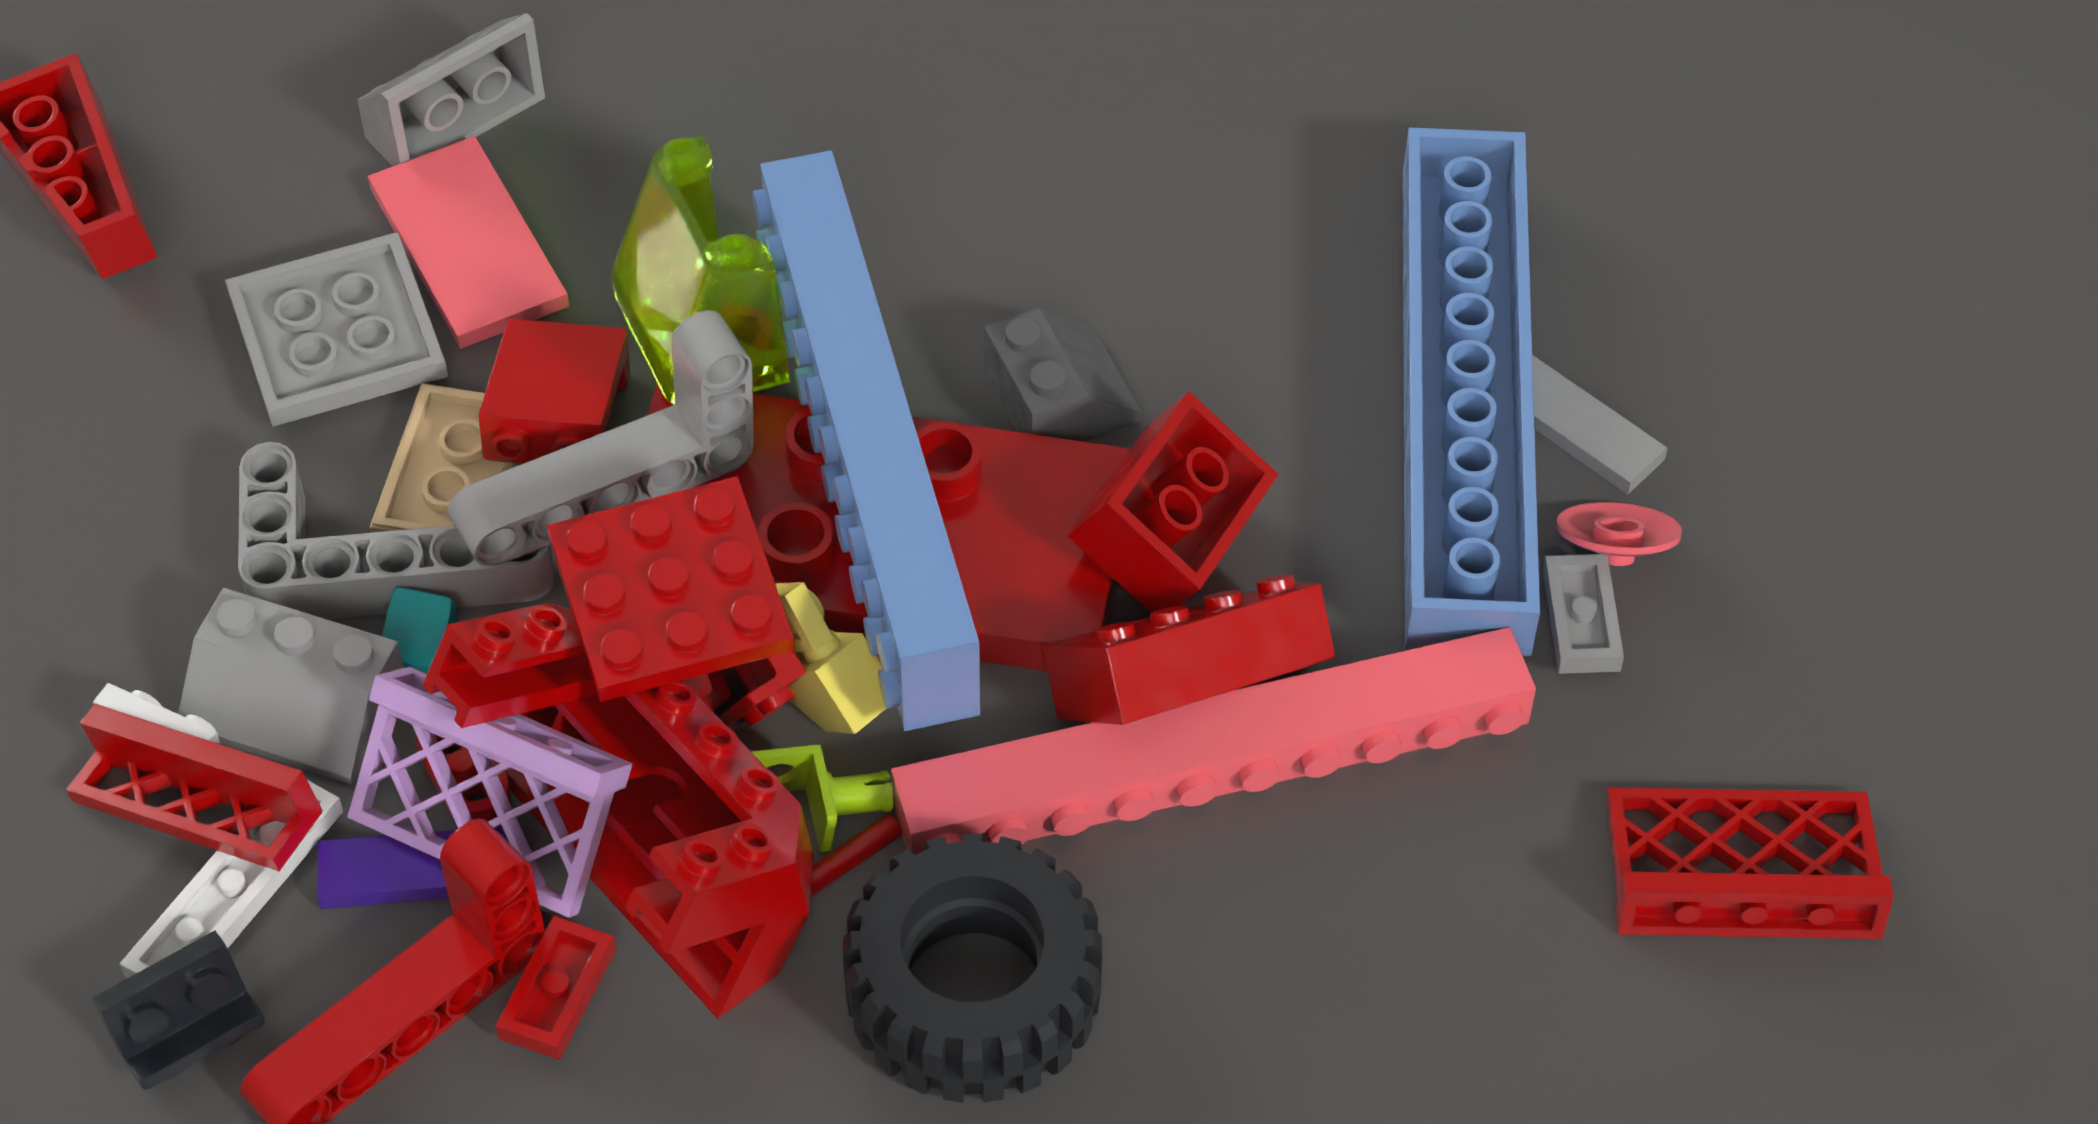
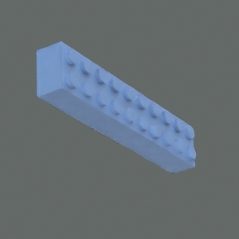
[1403,127,1540,656]
[752,150,980,731]

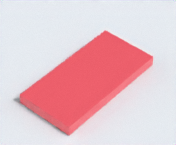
[368,136,569,349]

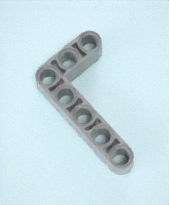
[448,310,754,566]
[238,442,556,619]

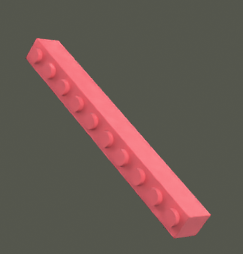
[891,627,1536,855]

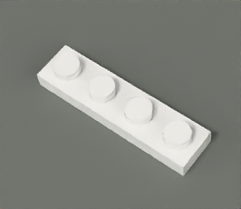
[120,780,343,978]

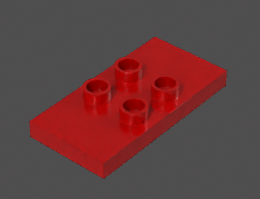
[647,380,1130,671]

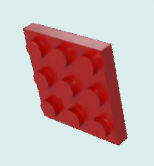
[547,476,794,702]

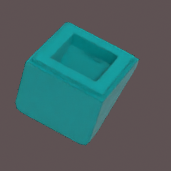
[382,587,459,673]

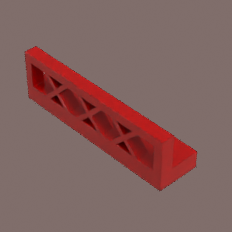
[66,704,323,872]

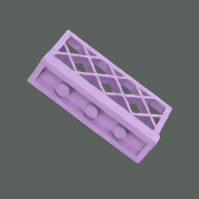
[347,667,633,918]

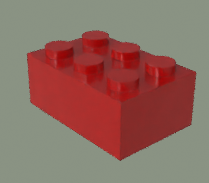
[1067,391,1279,613]

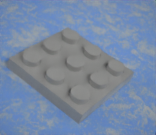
[225,232,448,427]

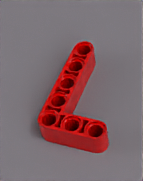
[240,818,545,1124]

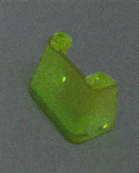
[610,135,790,405]

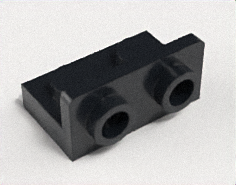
[92,930,265,1090]

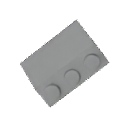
[357,13,545,167]
[178,587,404,785]

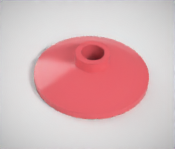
[1556,502,1682,566]

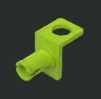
[752,744,893,852]

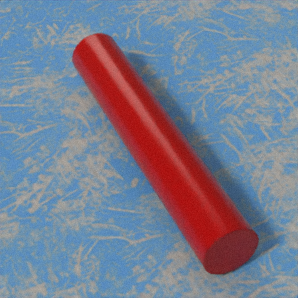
[811,814,902,897]

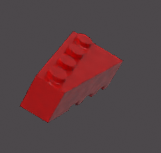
[0,53,158,280]
[1041,574,1336,725]

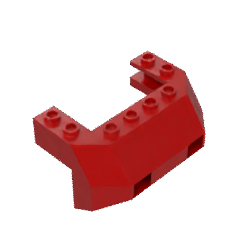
[422,602,814,1019]

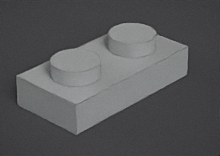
[1543,554,1624,674]

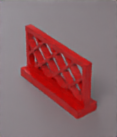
[1606,787,1894,939]

